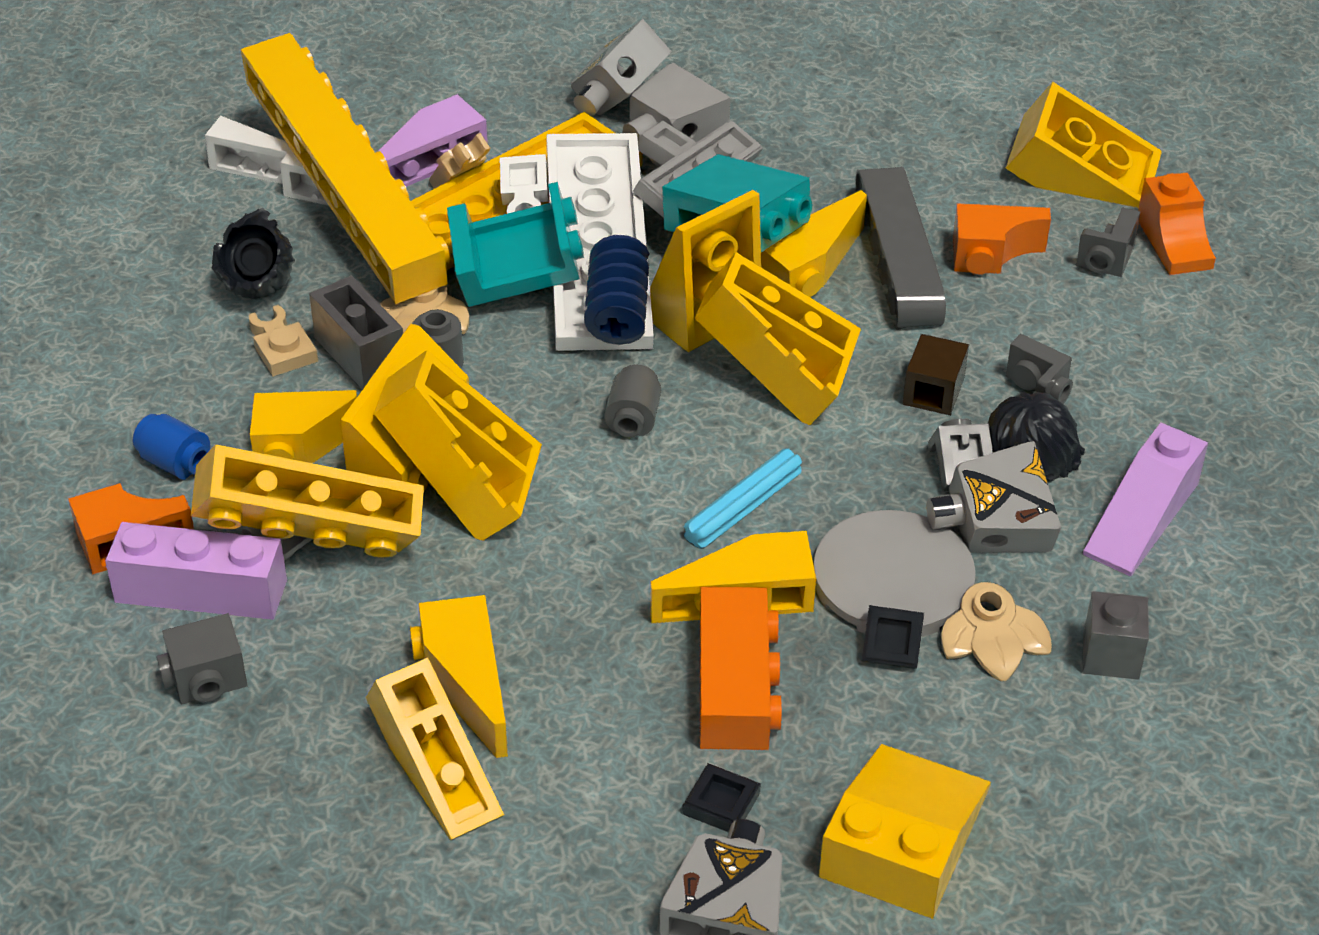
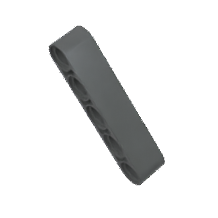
[855,167,946,328]

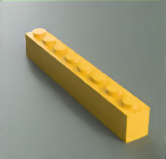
[241,33,451,304]

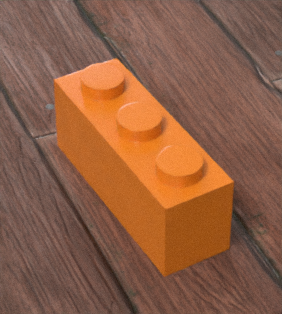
[700,587,782,750]

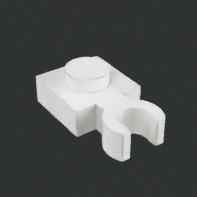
[500,154,549,214]

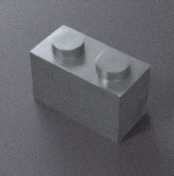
[309,275,403,390]

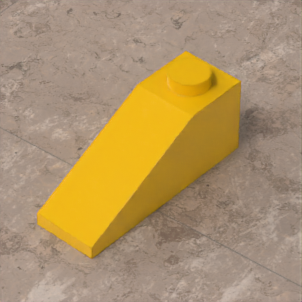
[761,190,867,297]
[650,531,816,623]
[410,595,508,758]
[366,658,504,840]

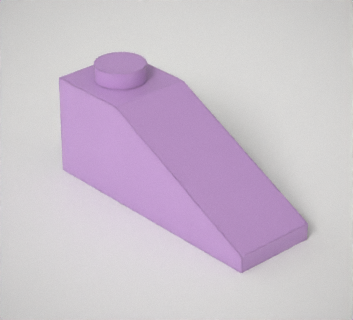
[377,94,487,187]
[1083,422,1208,577]

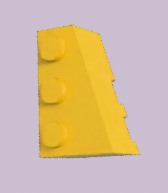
[695,252,861,425]
[374,350,542,541]

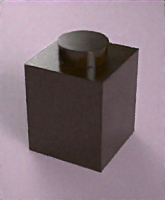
[903,334,969,416]

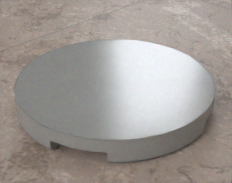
[814,510,976,637]

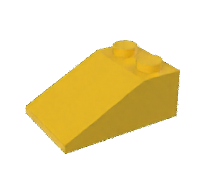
[1006,81,1162,208]
[650,190,761,352]
[819,744,991,919]

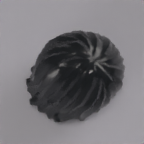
[211,208,295,299]
[987,391,1085,481]

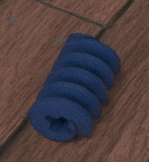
[584,235,650,345]

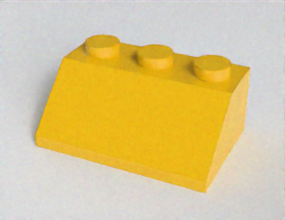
[340,324,469,493]

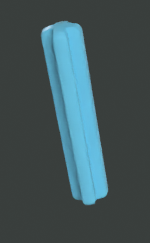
[684,449,802,549]

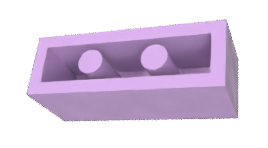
[105,522,287,620]

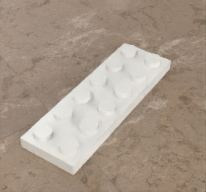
[546,133,654,351]

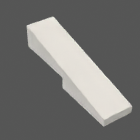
[205,116,328,205]

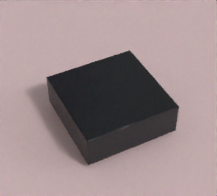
[862,605,924,669]
[683,763,761,833]

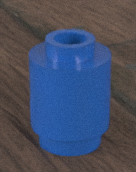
[133,414,210,480]

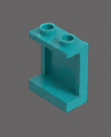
[662,154,812,252]
[447,182,584,307]

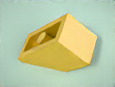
[250,390,357,463]

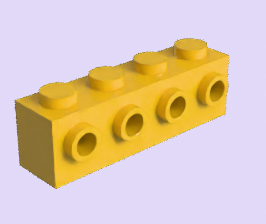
[191,444,424,557]

